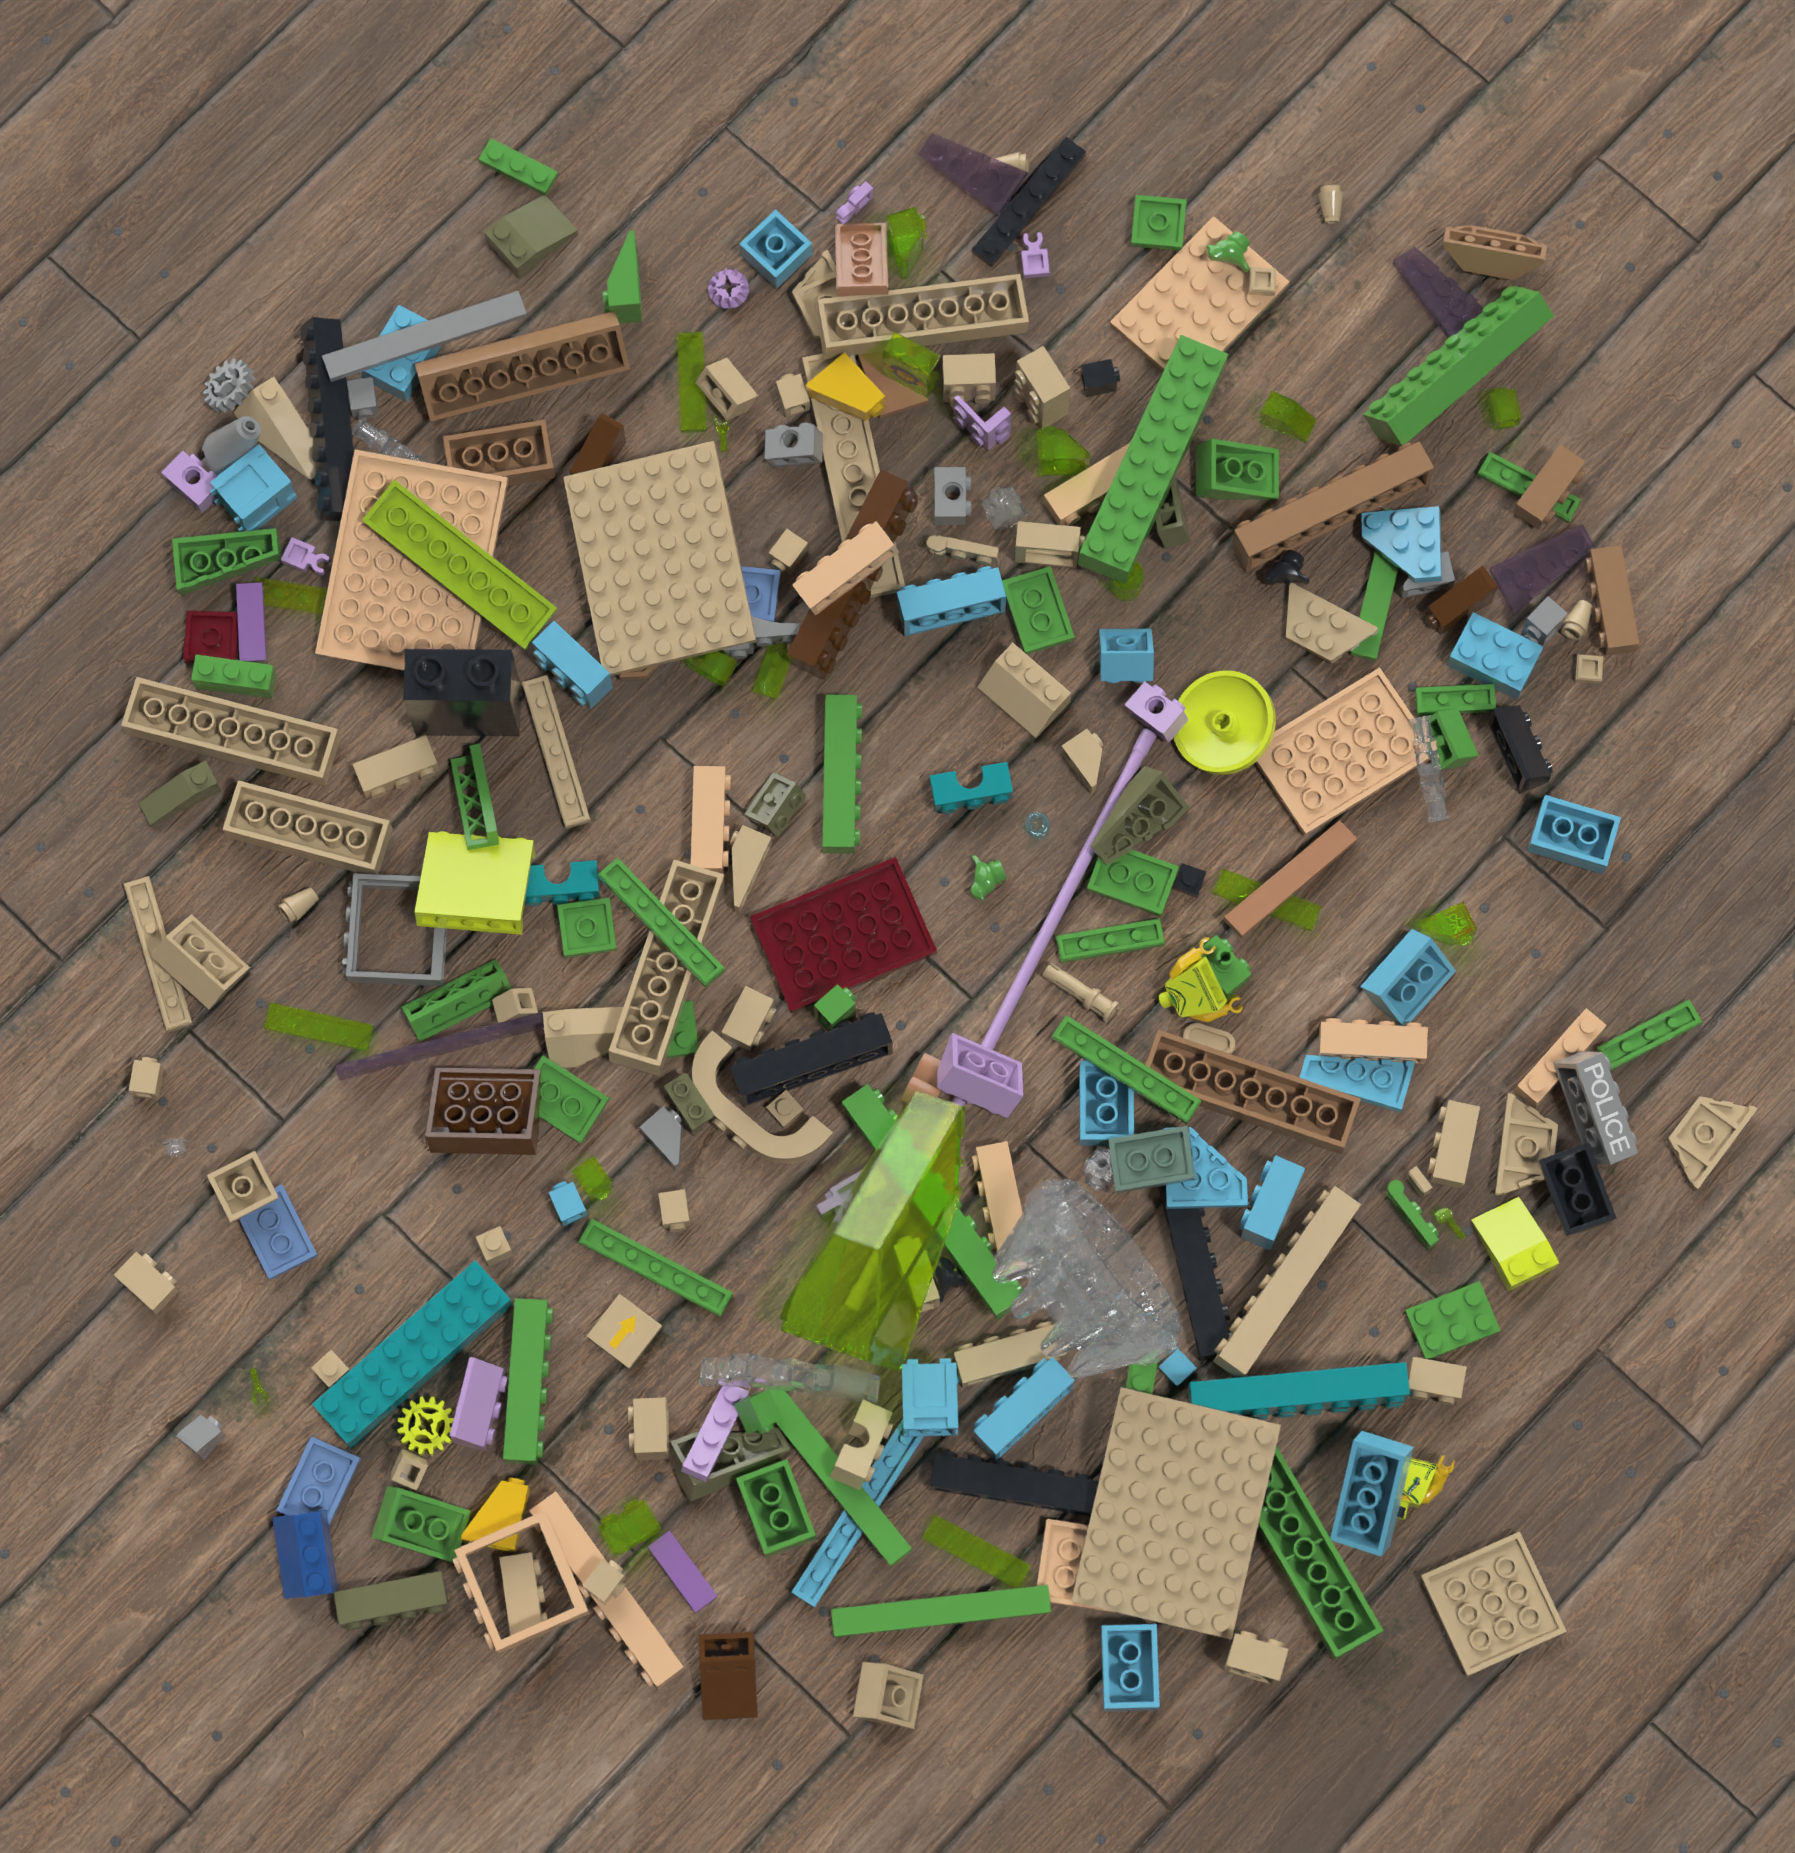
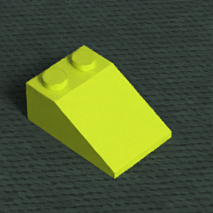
[1471,1197,1559,1292]

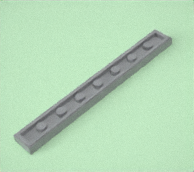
[322,291,527,382]

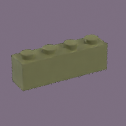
[333,1571,449,1631]

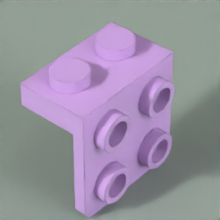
[953,395,1011,451]

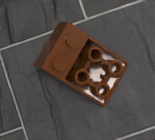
[698,1632,758,1720]

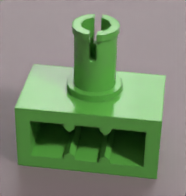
[1201,935,1251,999]

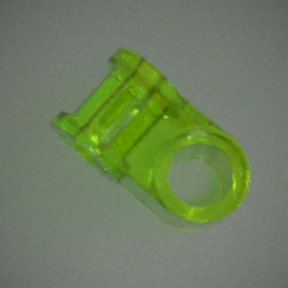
[687,651,738,686]

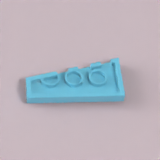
[1299,1055,1415,1113]

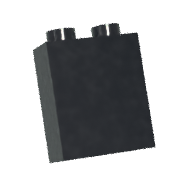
[403,649,521,736]

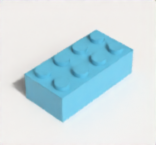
[897,566,1006,636]
[973,1357,1075,1461]
[1330,1431,1414,1557]

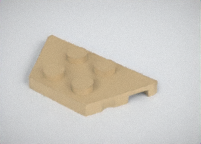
[792,250,842,339]
[1286,582,1379,664]
[1495,1093,1558,1196]
[1667,1096,1757,1191]

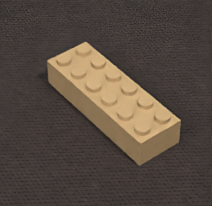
[223,780,393,874]

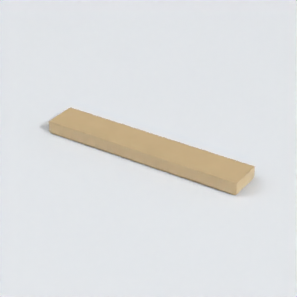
[522,675,591,829]
[124,876,193,1032]

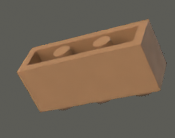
[1513,444,1586,529]

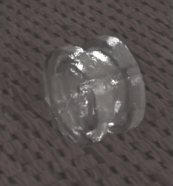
[163,1138,188,1157]

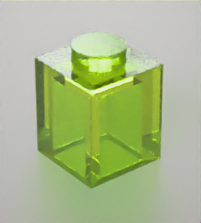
[1487,387,1522,431]
[572,1156,613,1202]

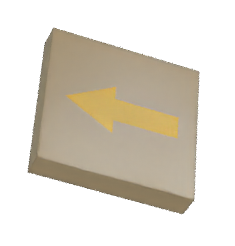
[587,1294,662,1370]

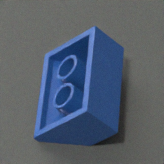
[273,1509,338,1599]

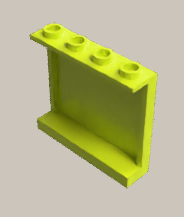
[415,831,535,935]

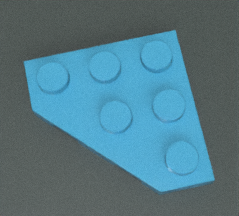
[1361,506,1442,583]
[1164,1127,1248,1209]

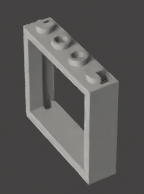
[342,873,448,986]

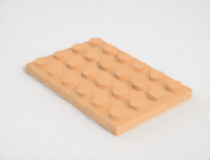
[1110,216,1290,372]
[1255,668,1435,836]

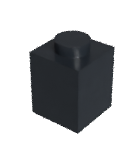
[1080,359,1120,397]

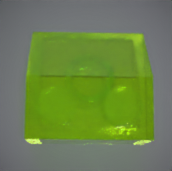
[886,207,927,280]
[1036,426,1090,476]

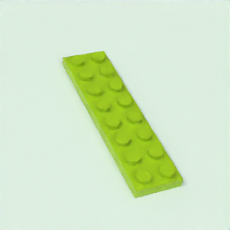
[362,480,558,650]

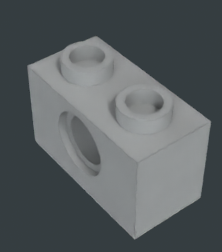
[765,423,823,467]
[934,467,971,525]
[1521,596,1567,648]

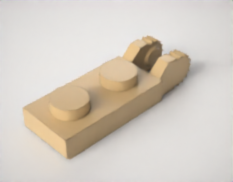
[926,535,999,565]

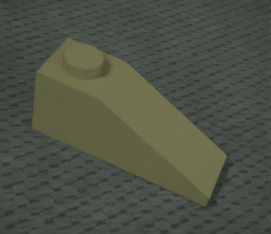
[1156,476,1190,549]
[139,761,221,827]

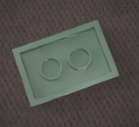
[1109,1126,1196,1193]

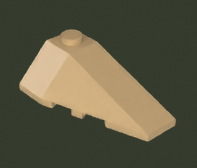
[233,377,316,481]
[543,1007,623,1069]

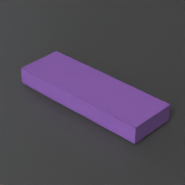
[236,583,267,662]
[648,1531,718,1613]

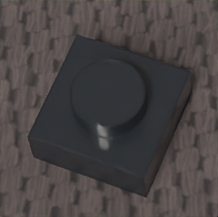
[1173,863,1207,898]

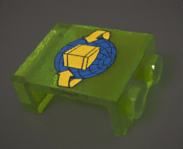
[882,332,940,398]

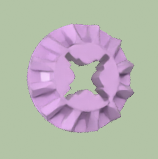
[708,268,749,308]

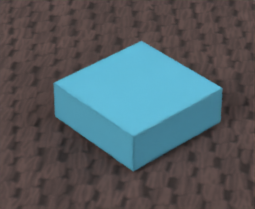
[1158,1349,1197,1387]

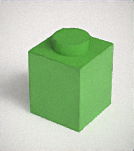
[734,1389,782,1435]

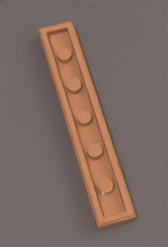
[1224,820,1357,939]

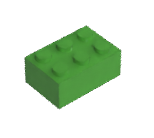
[736,1459,816,1559]

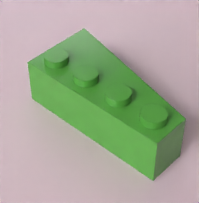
[172,528,282,595]

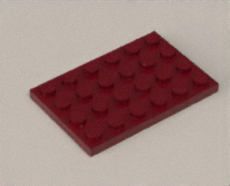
[750,857,937,1013]

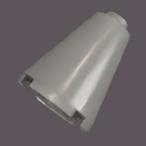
[202,416,261,475]

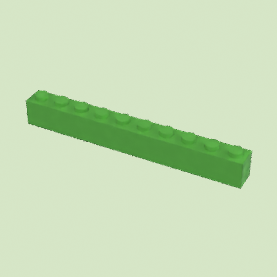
[842,1084,1024,1321]

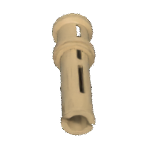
[1042,962,1119,1023]

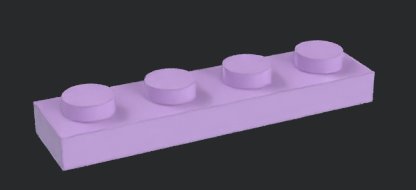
[681,1381,749,1482]

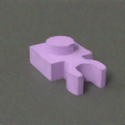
[836,181,873,224]
[1021,232,1050,279]
[281,537,331,576]

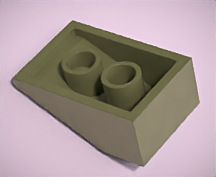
[484,194,578,280]

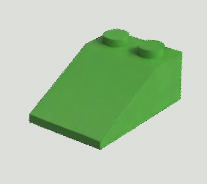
[603,231,642,324]
[1196,439,1279,500]
[371,1486,471,1563]

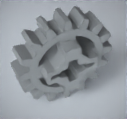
[203,358,255,413]

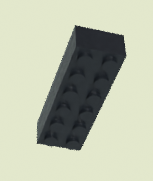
[730,1012,893,1107]

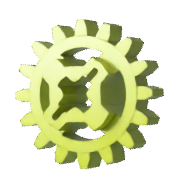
[397,1397,454,1456]

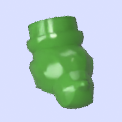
[1206,231,1250,273]
[970,855,1007,901]

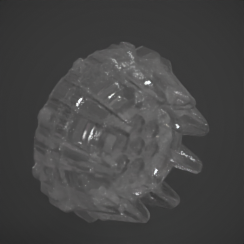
[992,1179,1182,1380]

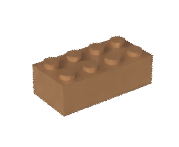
[443,420,555,486]

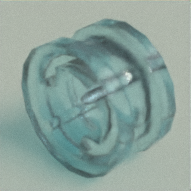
[1026,812,1049,838]

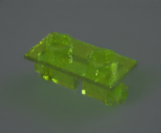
[753,642,792,700]

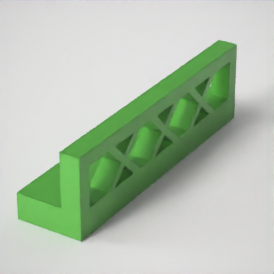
[450,744,499,850]
[402,959,512,1042]

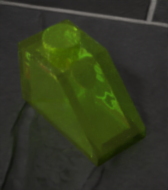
[1259,390,1317,443]
[1414,901,1477,946]

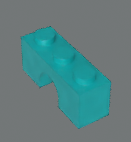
[930,762,1013,814]
[525,860,600,907]

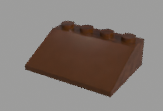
[425,1067,541,1155]

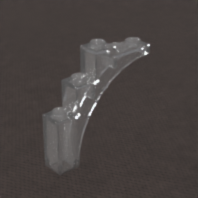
[699,1353,880,1403]

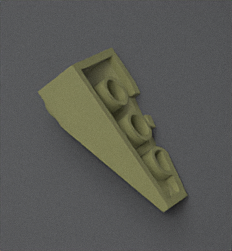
[1090,766,1190,865]
[669,1427,790,1501]

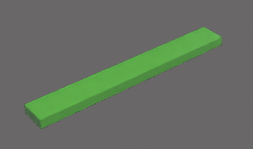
[770,1384,913,1567]
[831,1585,1052,1637]

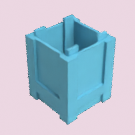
[210,444,297,532]
[902,1358,958,1437]

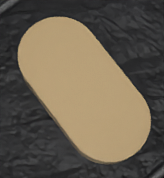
[1183,1023,1235,1054]

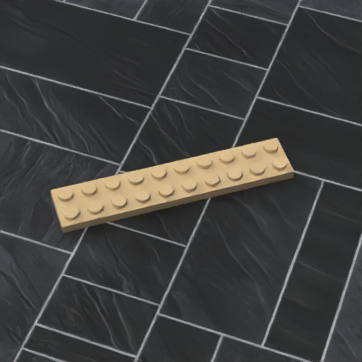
[802,353,905,598]

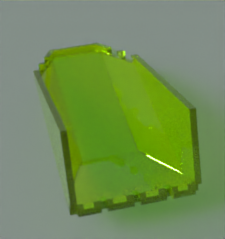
[779,1091,965,1372]

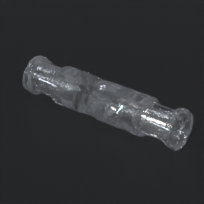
[352,417,430,463]
[1408,715,1451,823]

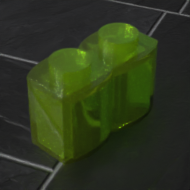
[598,1499,662,1558]

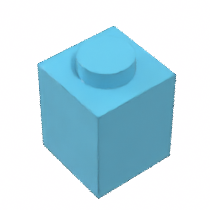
[549,1181,588,1226]

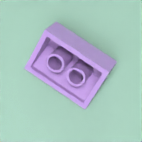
[937,1033,1023,1118]
[450,1357,509,1451]

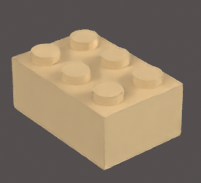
[1014,346,1070,429]

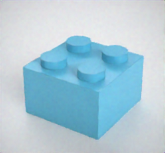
[739,209,813,289]

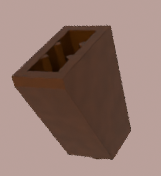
[570,412,626,475]
[1426,566,1498,635]

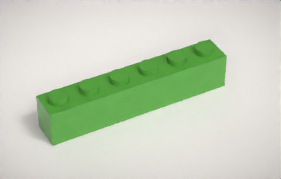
[823,694,862,854]
[503,1298,553,1465]

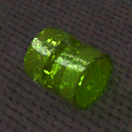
[1109,561,1144,601]

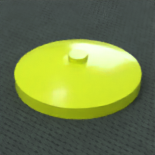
[1174,671,1276,775]

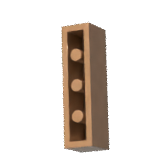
[1585,545,1639,656]

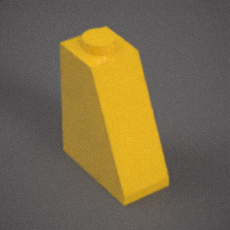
[806,352,886,421]
[461,1478,530,1553]

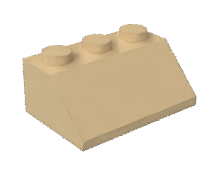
[977,643,1071,739]
[150,914,250,1009]

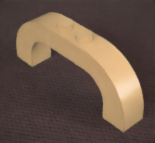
[692,1031,833,1164]

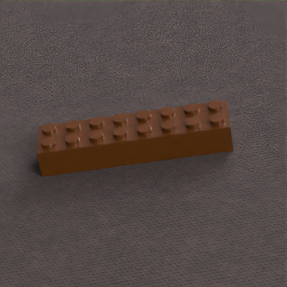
[787,469,918,680]

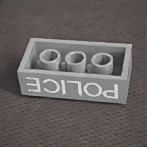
[1554,1051,1638,1165]

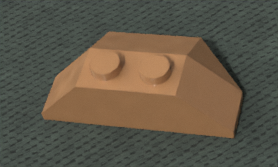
[1443,225,1547,280]

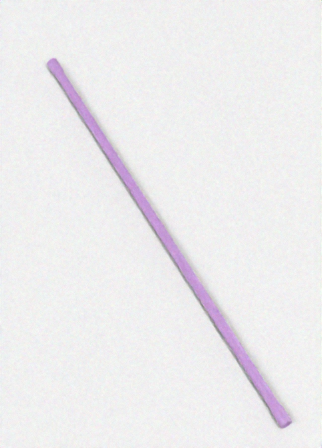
[845,728,1157,1313]

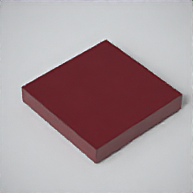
[183,611,238,663]

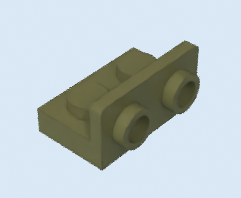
[744,772,806,837]
[664,1073,714,1136]

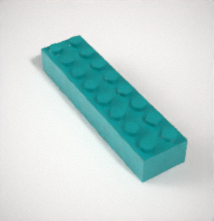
[312,1260,513,1448]
[1187,1362,1410,1420]

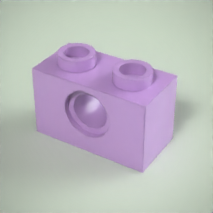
[161,451,217,513]
[1125,682,1189,743]

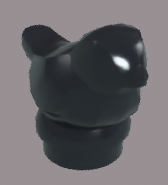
[1260,550,1310,585]
[926,1250,966,1302]

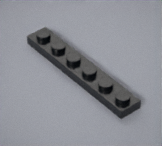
[972,137,1086,267]

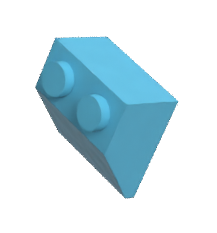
[1099,629,1154,683]

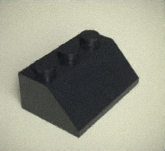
[1488,705,1553,794]
[1538,1143,1617,1236]

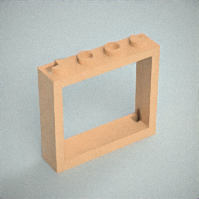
[453,1511,589,1654]

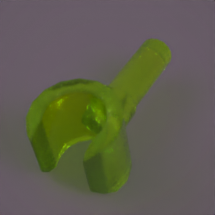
[714,414,730,452]
[1434,1208,1466,1240]
[249,1368,269,1405]

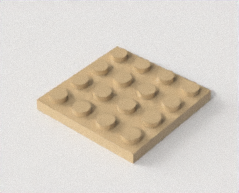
[1420,1532,1567,1677]

